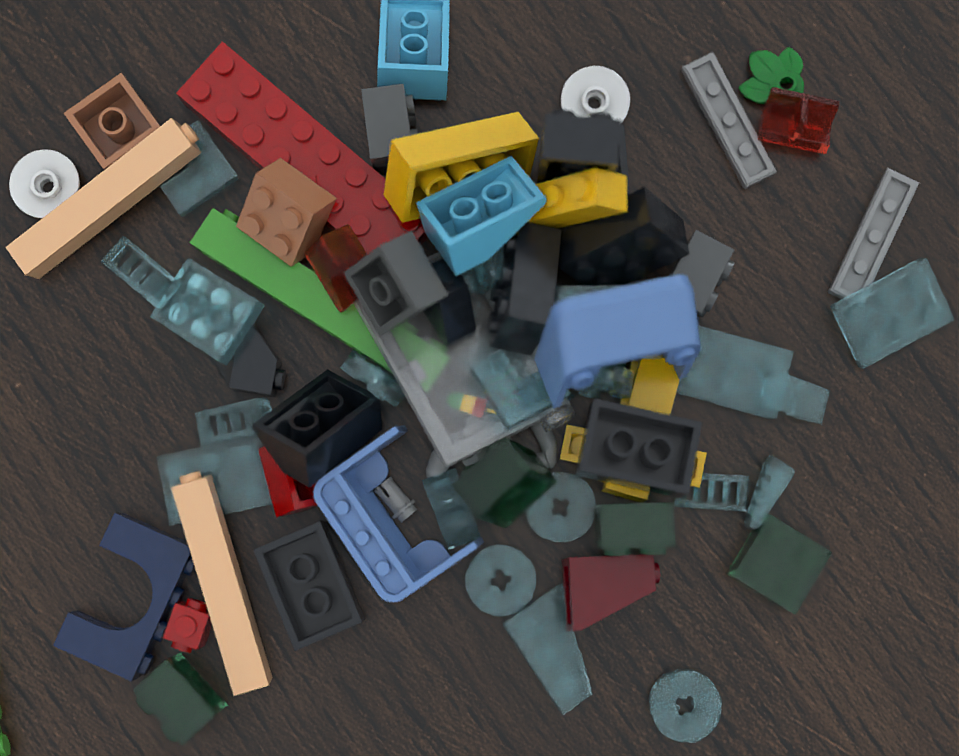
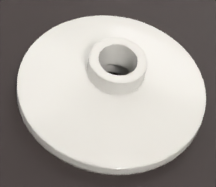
[561,66,630,123]
[9,150,80,218]

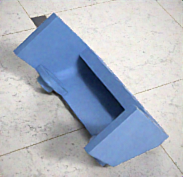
[534,275,701,408]
[313,425,484,602]

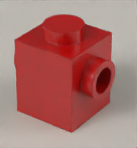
[163,598,212,653]

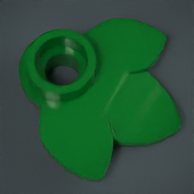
[739,48,804,105]

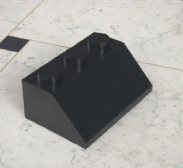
[252,369,382,487]

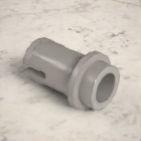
[374,477,417,523]

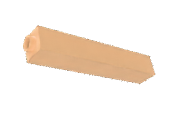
[5,118,202,279]
[171,471,273,696]

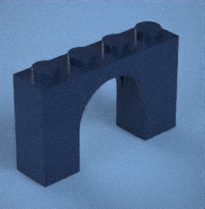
[53,513,196,681]

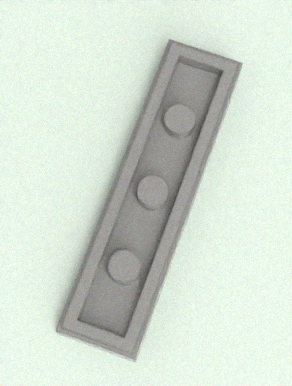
[681,52,777,190]
[828,168,919,307]

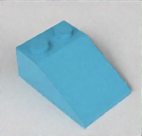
[377,0,449,100]
[416,156,547,276]

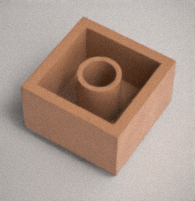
[63,73,161,170]
[236,158,337,267]

